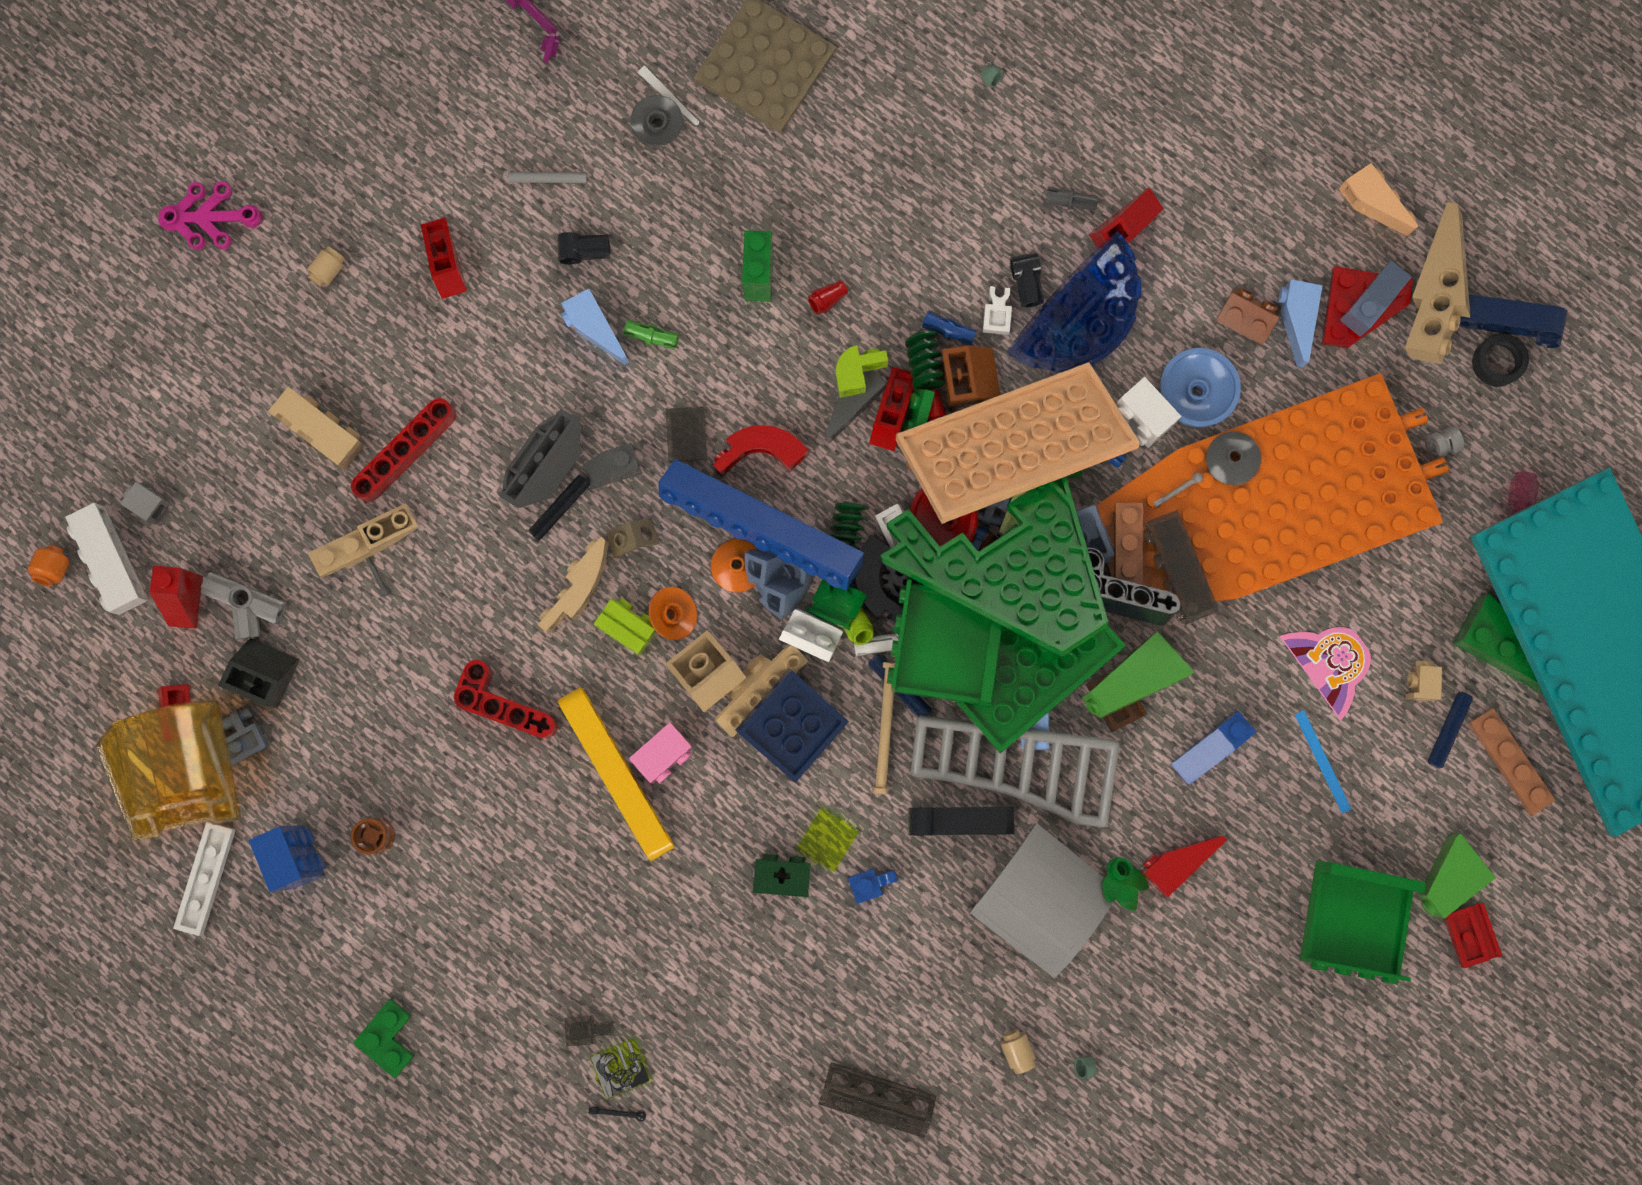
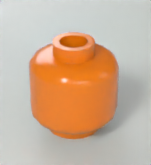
[27,545,70,587]

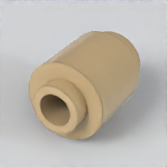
[306,246,345,287]
[1000,1029,1036,1074]

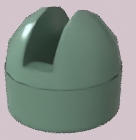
[981,64,1004,88]
[1074,1056,1098,1080]

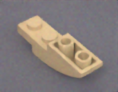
[308,503,418,578]
[538,537,608,634]

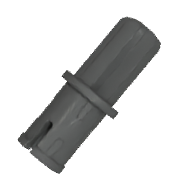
[1045,187,1098,211]

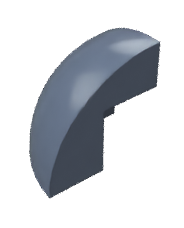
[745,548,814,619]

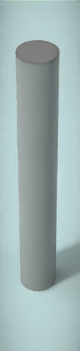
[508,172,587,183]

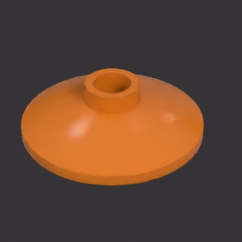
[711,539,757,593]
[648,587,697,640]

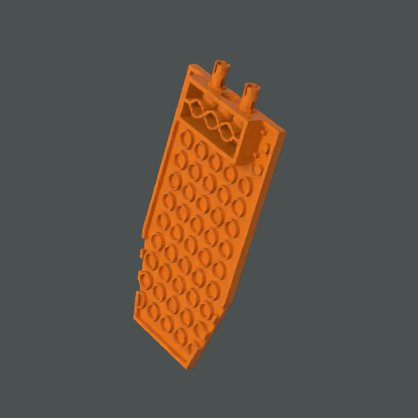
[1096,373,1449,606]

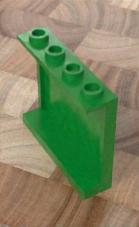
[887,579,1002,706]
[1300,860,1426,985]

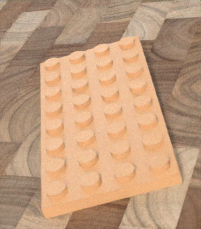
[896,362,1140,524]

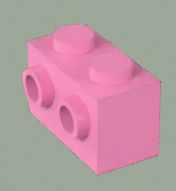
[629,722,694,784]

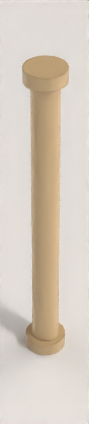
[872,662,895,794]

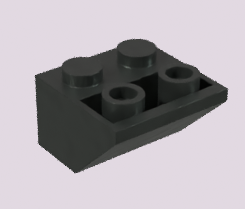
[218,638,300,709]

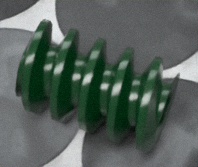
[905,330,945,390]
[829,501,869,550]

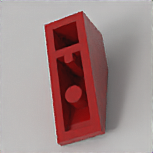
[421,217,467,299]
[869,367,914,451]
[1141,836,1227,897]

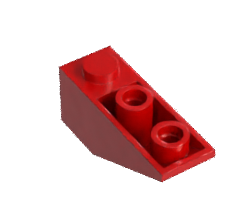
[1088,187,1164,256]

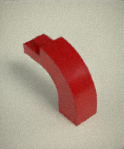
[713,425,809,477]

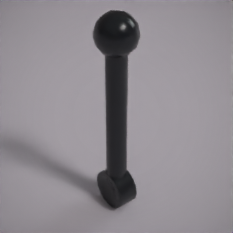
[588,1107,646,1122]

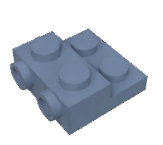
[1076,503,1115,564]

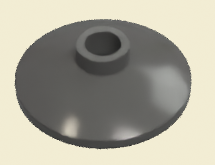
[631,95,683,146]
[1206,432,1261,485]

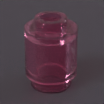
[1508,472,1539,512]

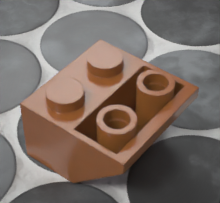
[940,345,1000,408]

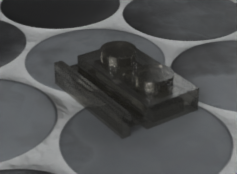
[666,406,708,463]

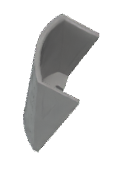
[966,823,1114,978]

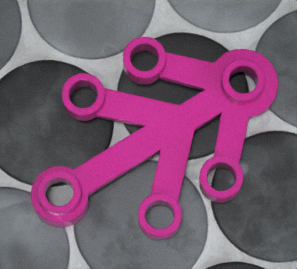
[158,181,262,251]

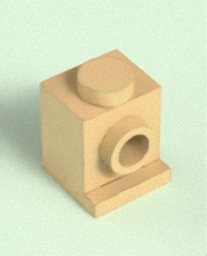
[1406,661,1442,701]

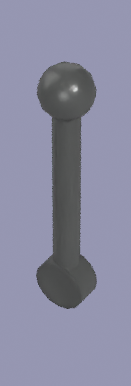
[366,557,390,596]

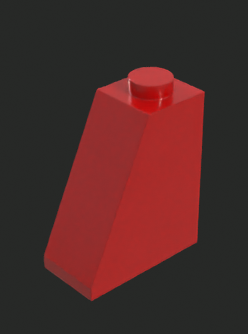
[149,565,203,629]

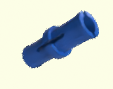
[922,311,977,346]

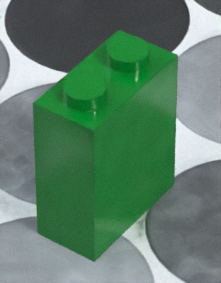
[742,230,774,302]

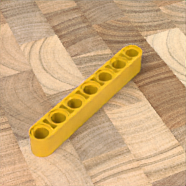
[557,686,675,862]

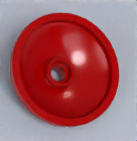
[910,488,978,546]

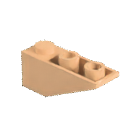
[1339,163,1418,236]

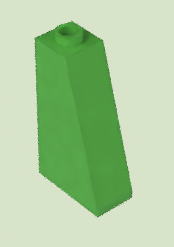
[1082,631,1194,718]

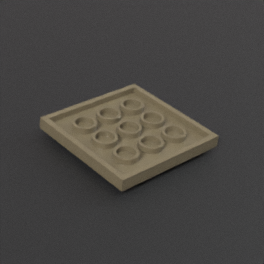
[694,0,837,134]

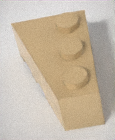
[268,387,365,470]

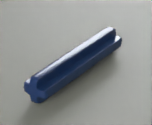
[868,654,932,717]
[1428,692,1473,768]

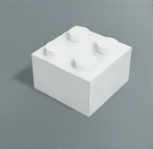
[1116,377,1182,448]

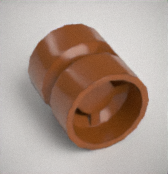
[350,818,395,855]

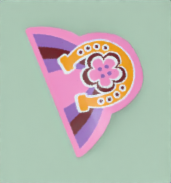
[1280,627,1371,721]

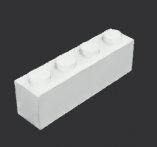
[65,503,148,615]

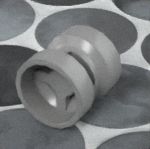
[1425,426,1464,460]

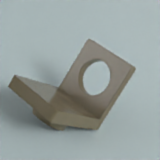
[606,519,659,558]

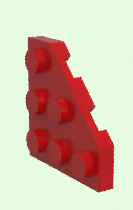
[1321,266,1413,349]

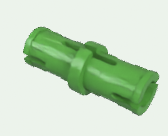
[624,319,679,350]

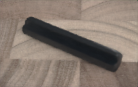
[528,474,590,540]

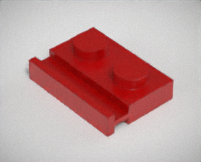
[1444,902,1502,968]

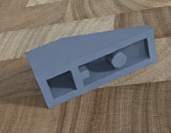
[1340,260,1412,337]

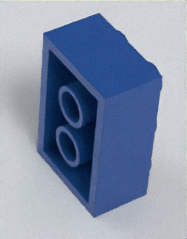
[249,825,325,892]

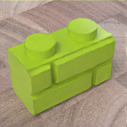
[594,598,657,656]

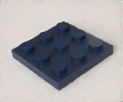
[735,668,849,783]

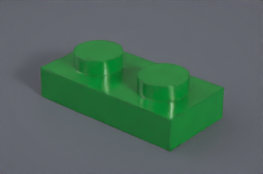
[902,389,935,432]

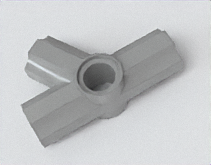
[201,572,286,640]

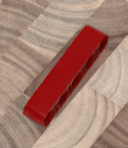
[351,398,456,502]

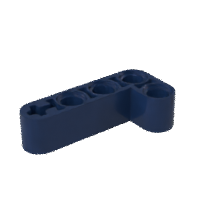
[1459,295,1568,348]

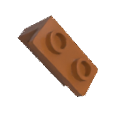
[1216,288,1280,345]

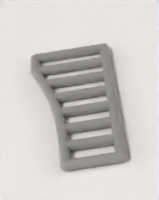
[911,715,1120,827]

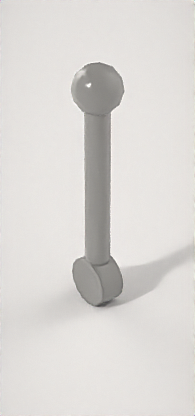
[1153,473,1203,507]

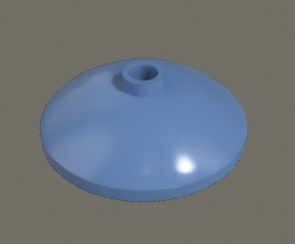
[1159,348,1241,427]

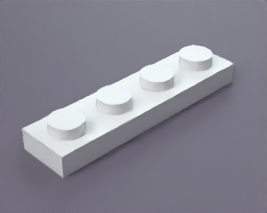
[173,822,236,936]

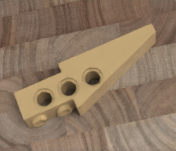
[1405,202,1470,364]

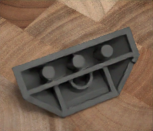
[500,409,580,508]

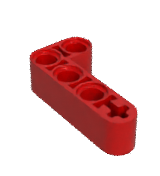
[454,660,558,739]

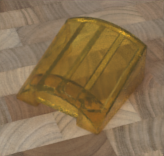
[96,701,241,842]

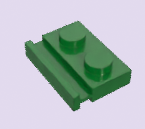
[806,579,867,630]

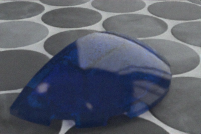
[1007,231,1142,372]

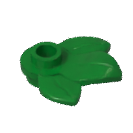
[1102,857,1149,911]

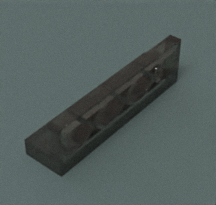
[818,1062,937,1138]

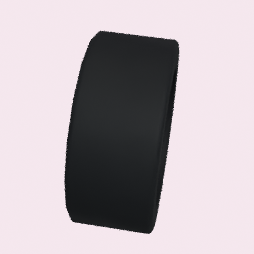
[1472,333,1529,387]

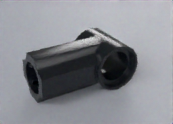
[558,232,610,265]
[1010,252,1044,308]

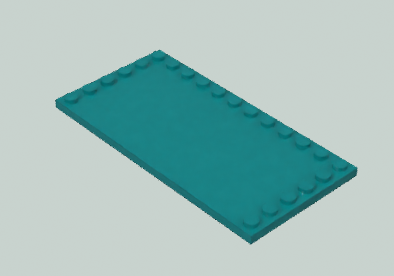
[1470,468,1642,837]

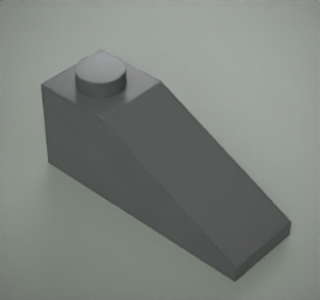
[825,370,886,444]

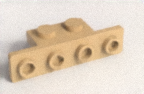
[715,644,807,737]

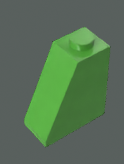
[1418,833,1496,918]

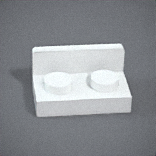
[779,608,843,662]

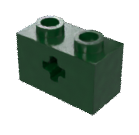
[753,854,811,897]

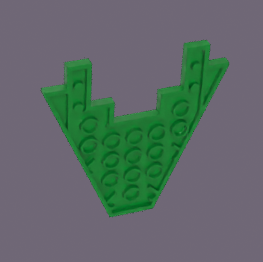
[880,476,1108,657]

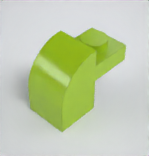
[836,345,888,398]

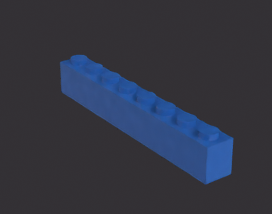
[658,459,864,591]

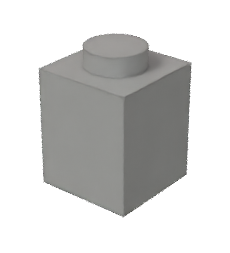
[120,482,171,525]

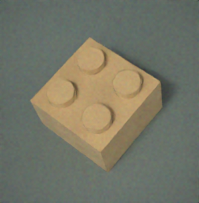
[665,630,746,712]

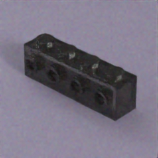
[1142,510,1219,625]

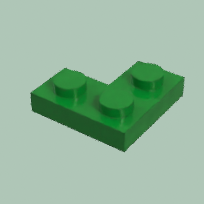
[353,998,415,1079]

